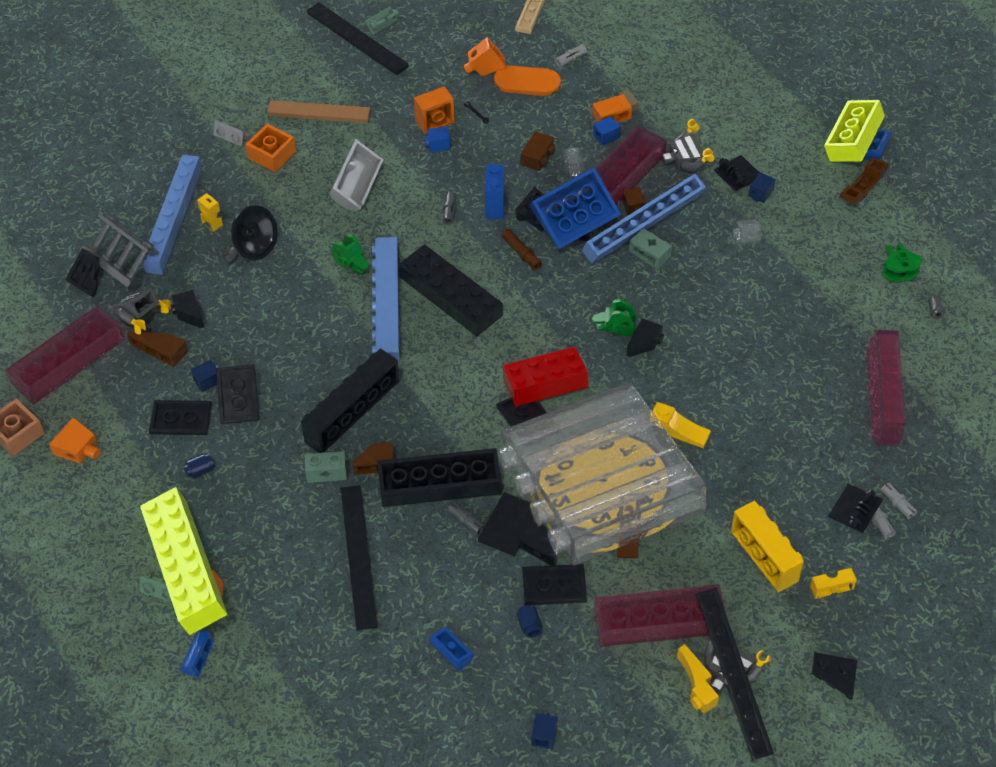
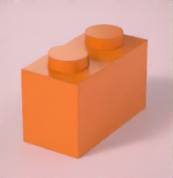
[592,94,632,122]

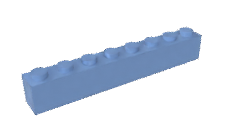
[143,155,202,275]
[581,174,706,265]
[372,237,400,362]

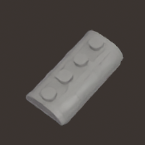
[330,139,384,211]

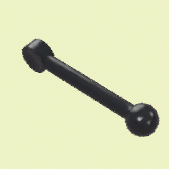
[464,101,489,124]

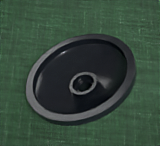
[231,205,278,260]

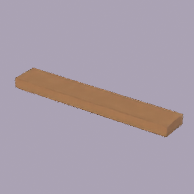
[267,100,371,123]

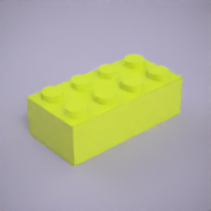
[824,100,885,162]

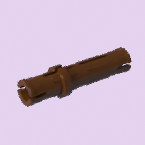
[501,229,543,271]

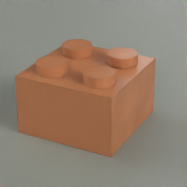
[0,398,45,457]

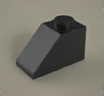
[170,290,204,328]
[626,318,664,357]
[520,521,557,565]

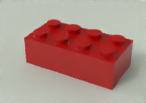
[502,346,588,407]

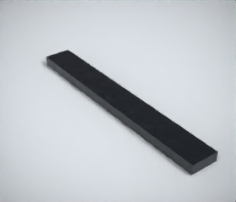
[307,2,409,76]
[341,485,377,631]
[696,587,774,761]

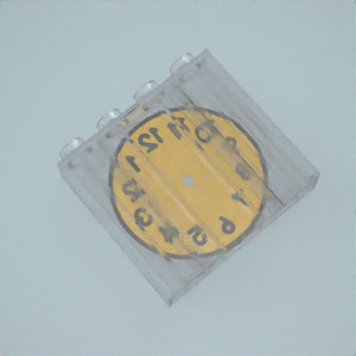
[497,382,706,566]

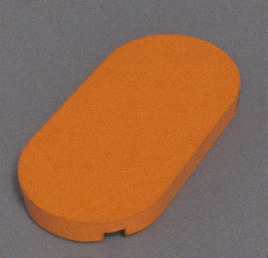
[494,66,561,96]

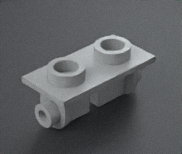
[213,120,249,147]

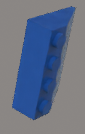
[529,167,621,249]

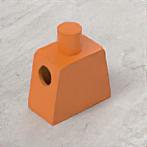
[464,37,506,76]
[49,418,101,464]

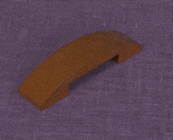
[839,157,889,204]

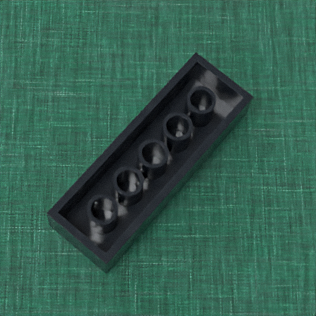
[398,244,503,337]
[301,348,400,453]
[377,448,502,507]

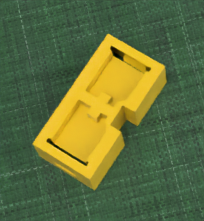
[197,193,223,232]
[810,568,857,599]

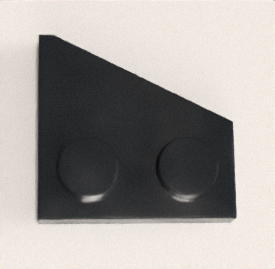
[65,248,100,297]
[811,652,857,700]

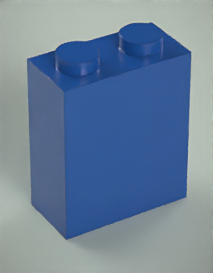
[485,164,504,219]

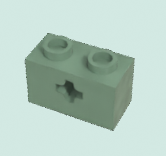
[629,228,672,269]
[305,451,347,483]

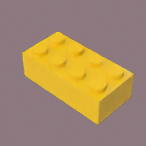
[731,500,804,593]

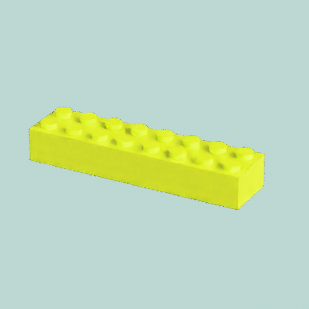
[140,487,228,635]

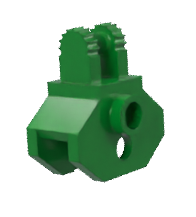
[331,234,369,275]
[882,243,923,283]
[592,299,637,336]

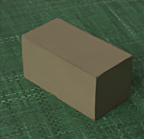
[619,89,639,111]

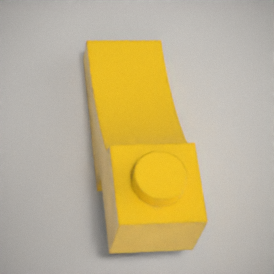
[649,402,711,448]
[677,644,719,714]

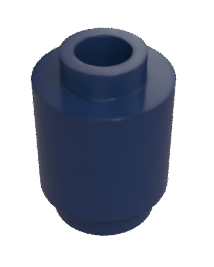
[183,453,214,479]
[516,605,542,638]

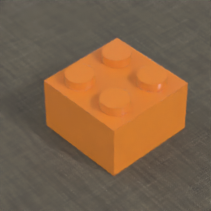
[414,86,455,134]
[245,123,296,172]

